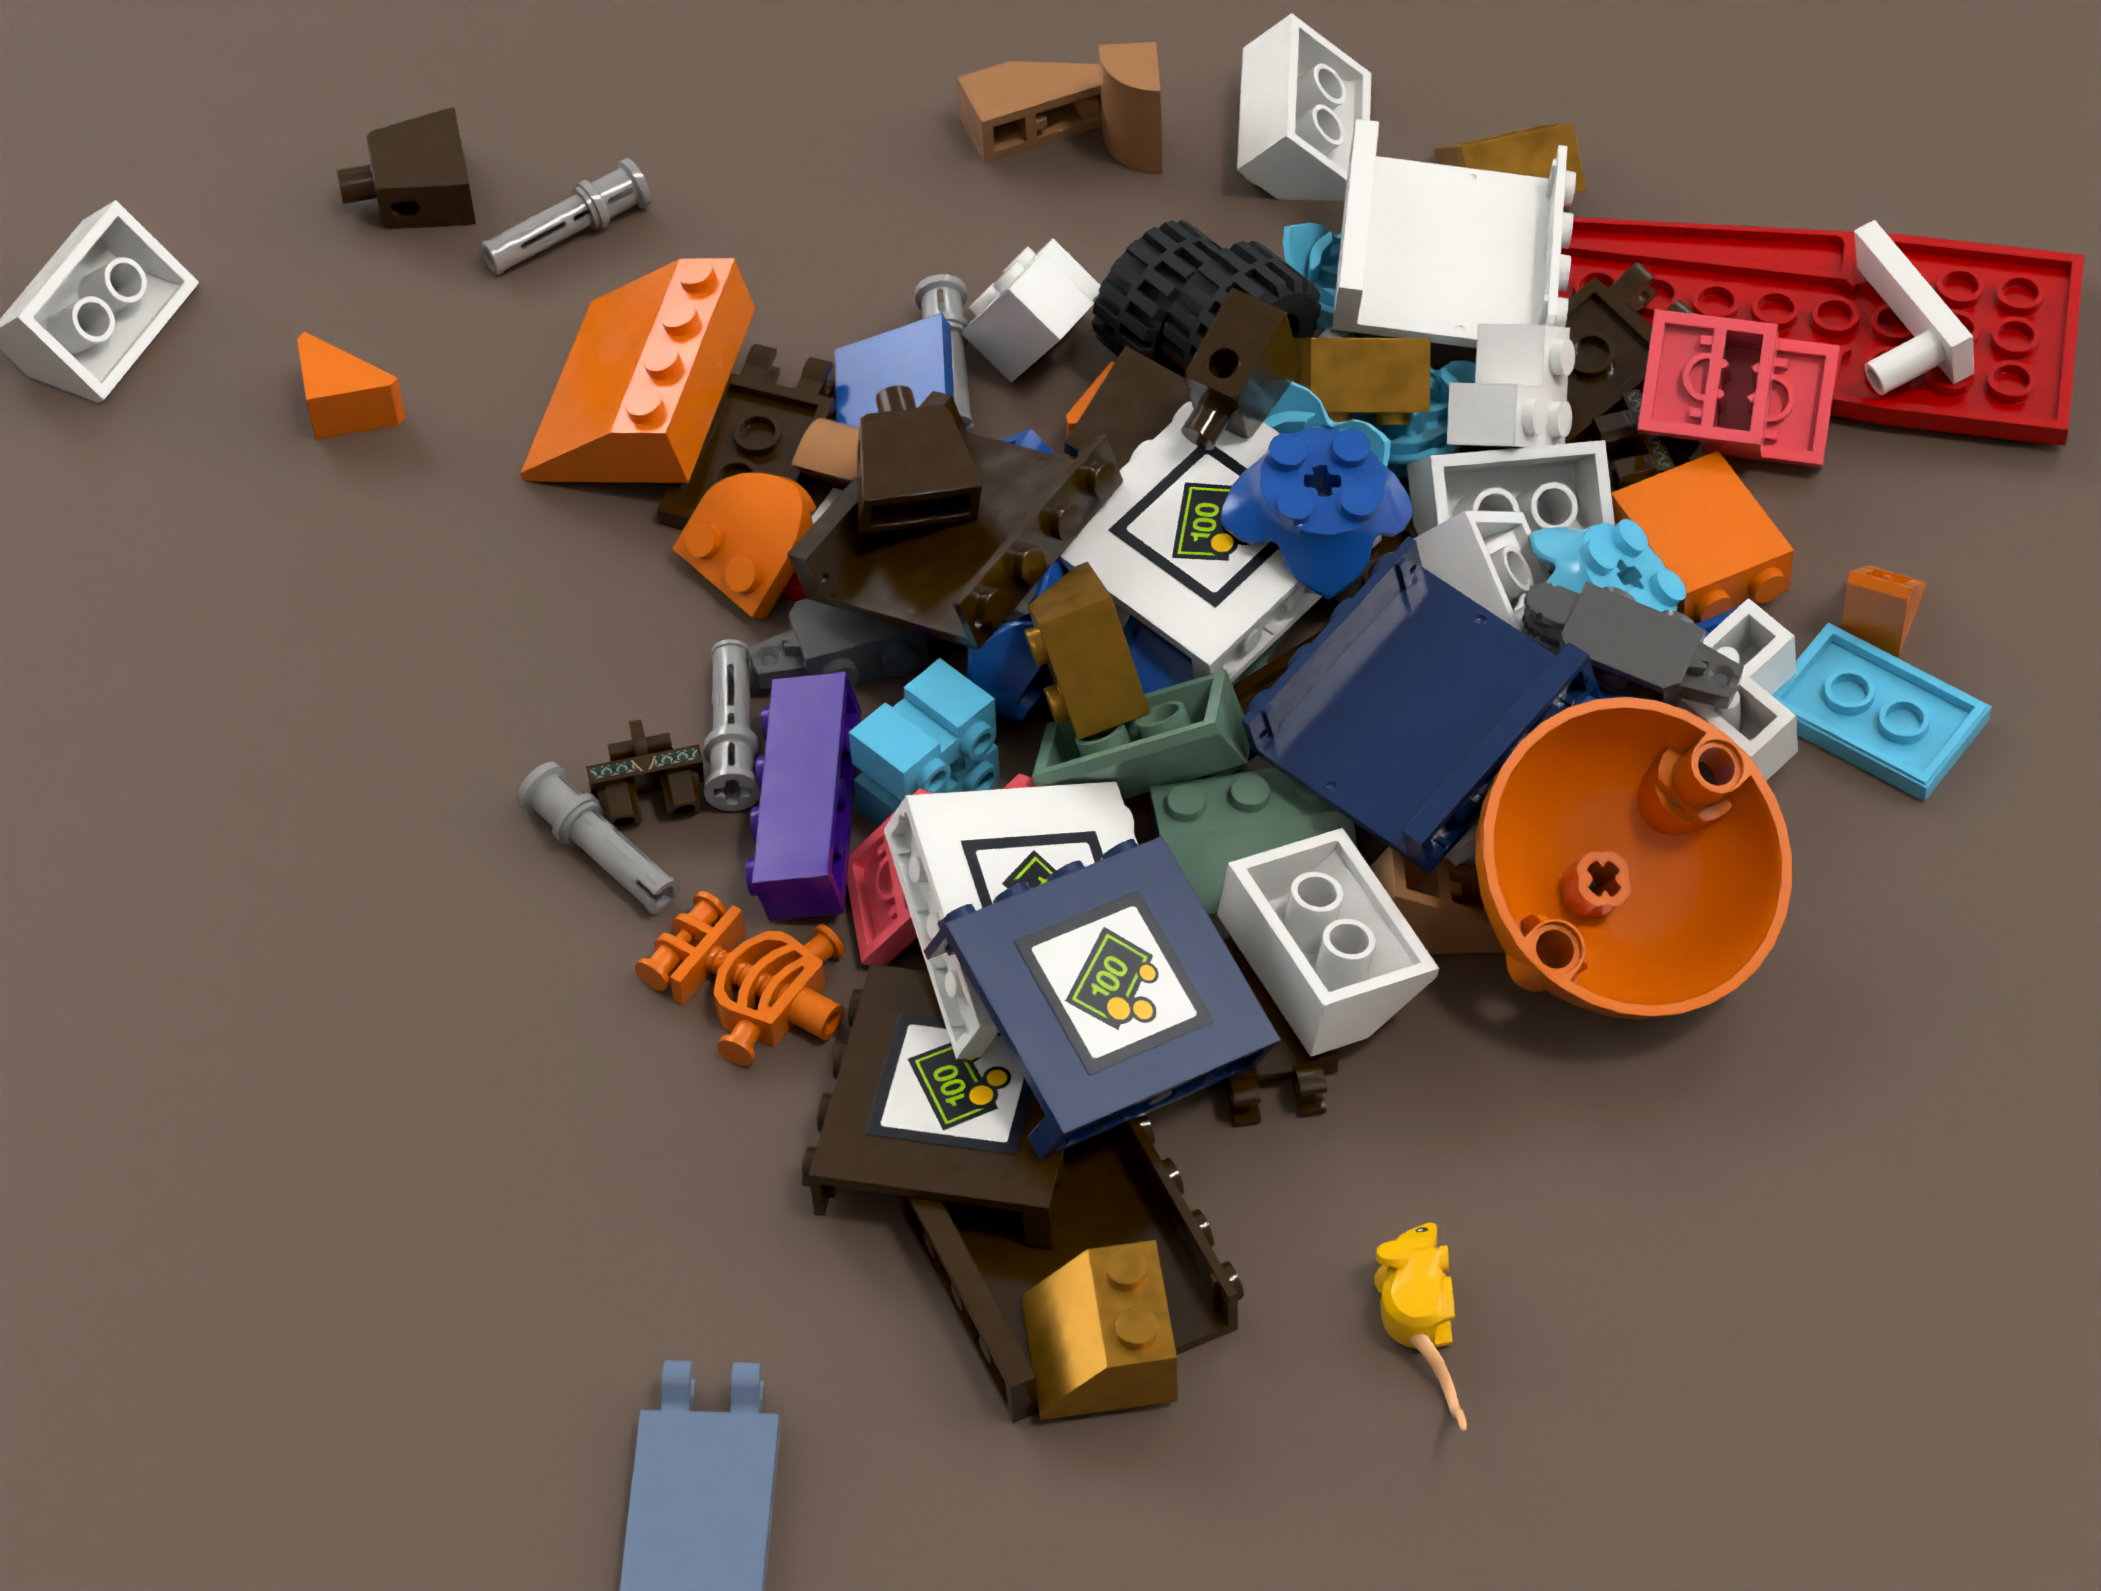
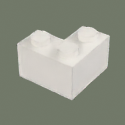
[961,239,1101,383]
[1447,324,1575,449]
[1678,598,1798,781]

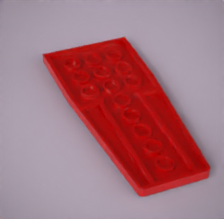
[1558,217,2085,446]

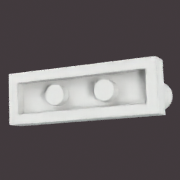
[1854,220,1975,396]

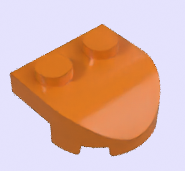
[672,473,816,619]

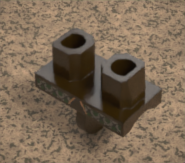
[1591,388,1699,491]
[586,719,704,829]

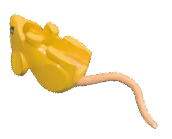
[1374,1222,1467,1431]

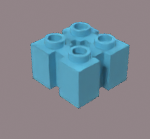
[849,658,1000,827]

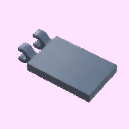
[620,1360,781,1591]

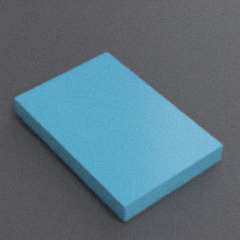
[1772,622,1992,802]

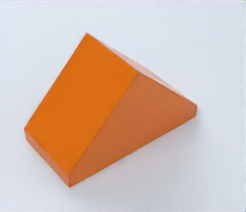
[297,332,406,440]
[1840,565,1927,657]

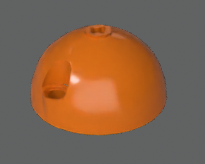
[1476,697,1792,1020]

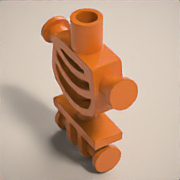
[635,891,845,1066]

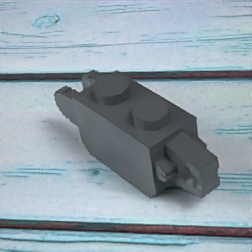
[1522,581,1744,709]
[749,599,957,690]

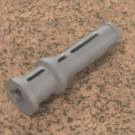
[479,158,652,275]
[914,274,974,433]
[703,639,761,811]
[517,761,680,914]

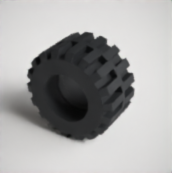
[1092,220,1223,377]
[1162,241,1321,375]

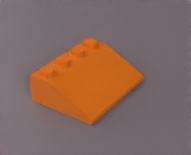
[520,258,756,483]

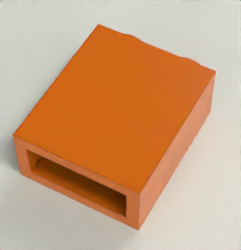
[1611,451,1794,623]

